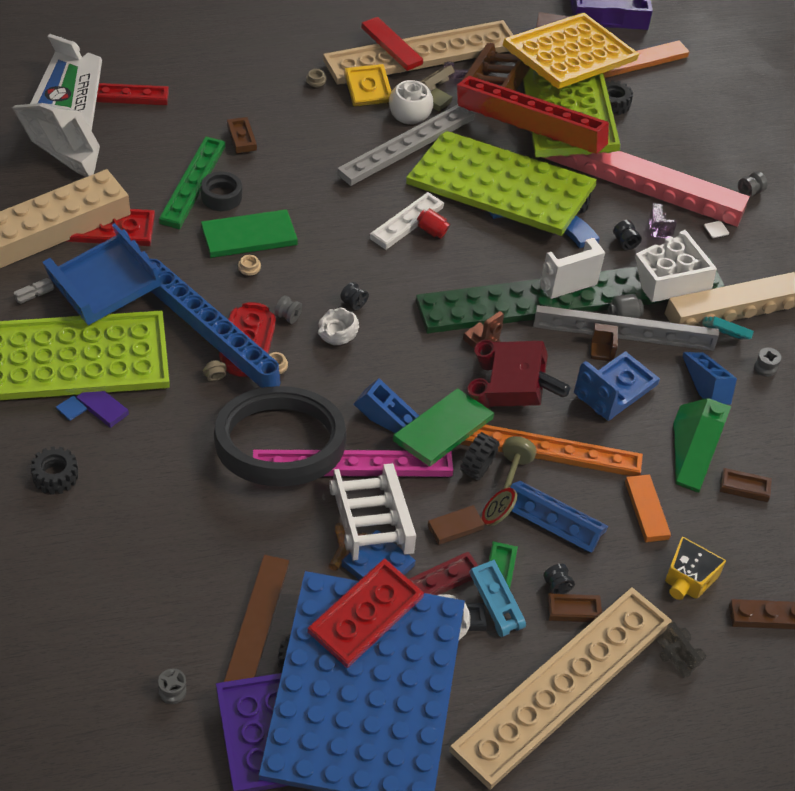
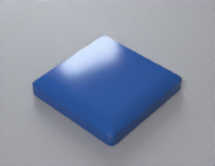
[56,396,87,421]

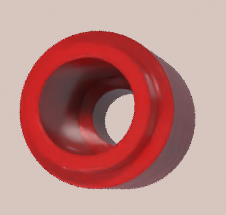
[417,208,450,239]

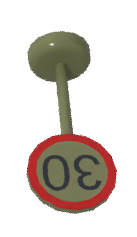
[481,436,537,526]

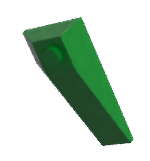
[673,398,731,493]

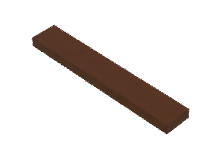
[224,555,290,682]

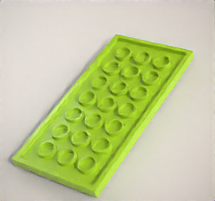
[523,68,620,158]
[406,131,597,236]
[0,311,170,400]

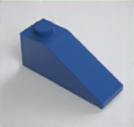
[683,352,737,405]
[353,378,419,433]

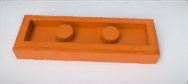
[625,474,671,542]

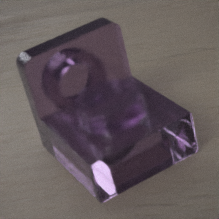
[649,204,677,238]

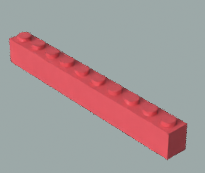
[542,151,750,227]

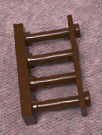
[463,43,531,91]

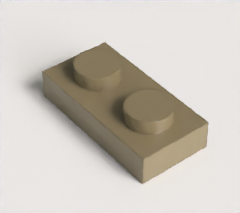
[420,65,455,91]

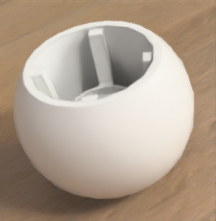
[389,80,433,125]

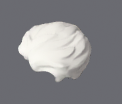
[318,308,359,345]

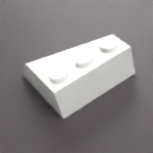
[635,230,717,302]

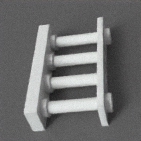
[329,463,416,560]

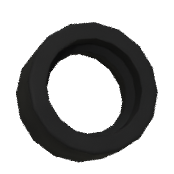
[201,171,242,211]

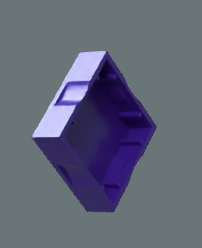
[570,0,653,30]

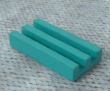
[702,316,754,340]

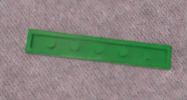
[159,136,225,229]

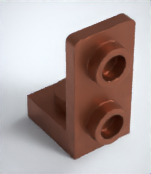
[463,311,504,348]

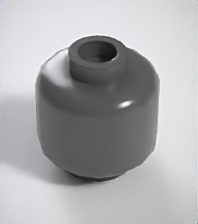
[608,294,643,318]

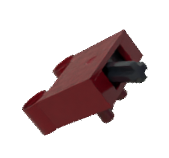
[468,340,571,408]

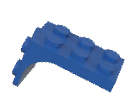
[574,351,660,421]

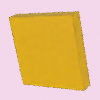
[344,64,391,106]

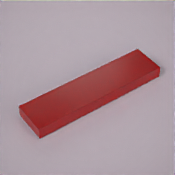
[361,17,424,71]
[96,83,169,105]

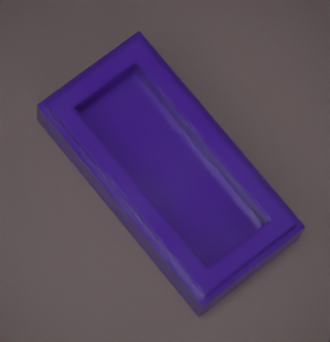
[77,391,129,428]

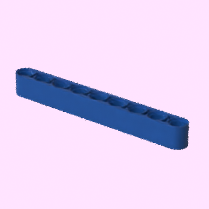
[150,259,281,388]

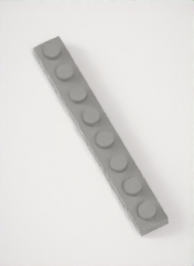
[337,104,475,186]
[533,305,719,351]

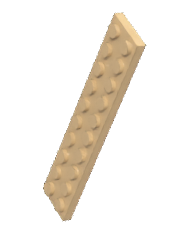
[323,20,513,85]
[449,587,672,790]

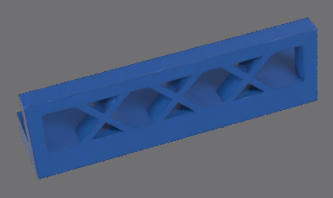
[510,481,608,553]

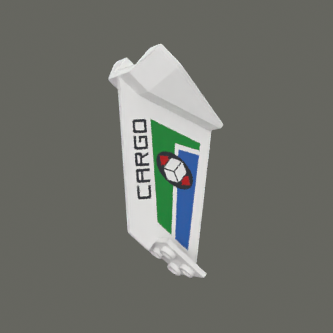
[13,34,102,177]

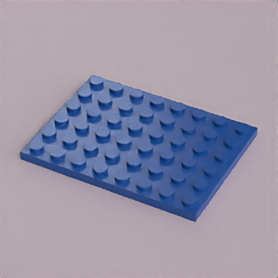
[259,571,465,791]

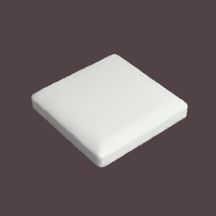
[704,221,729,238]

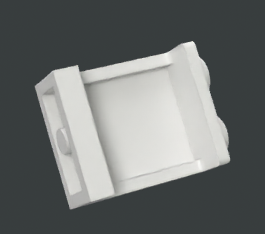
[540,238,605,299]

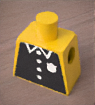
[665,537,726,600]

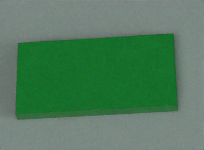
[201,209,298,258]
[393,388,494,467]

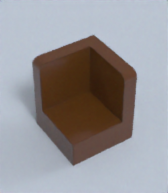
[591,323,618,361]

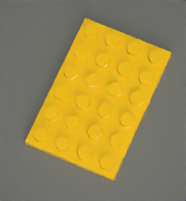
[503,13,639,89]

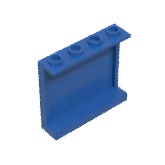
[42,223,162,325]

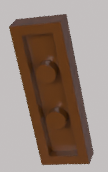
[729,599,795,629]

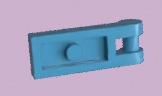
[469,560,526,637]

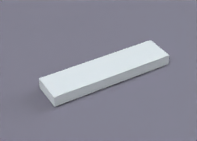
[370,192,444,250]

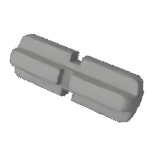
[14,278,54,303]

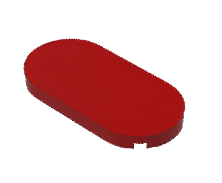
[219,302,276,377]

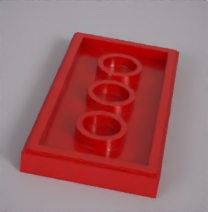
[66,209,155,246]
[308,558,424,668]

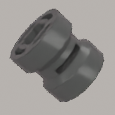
[738,172,768,197]

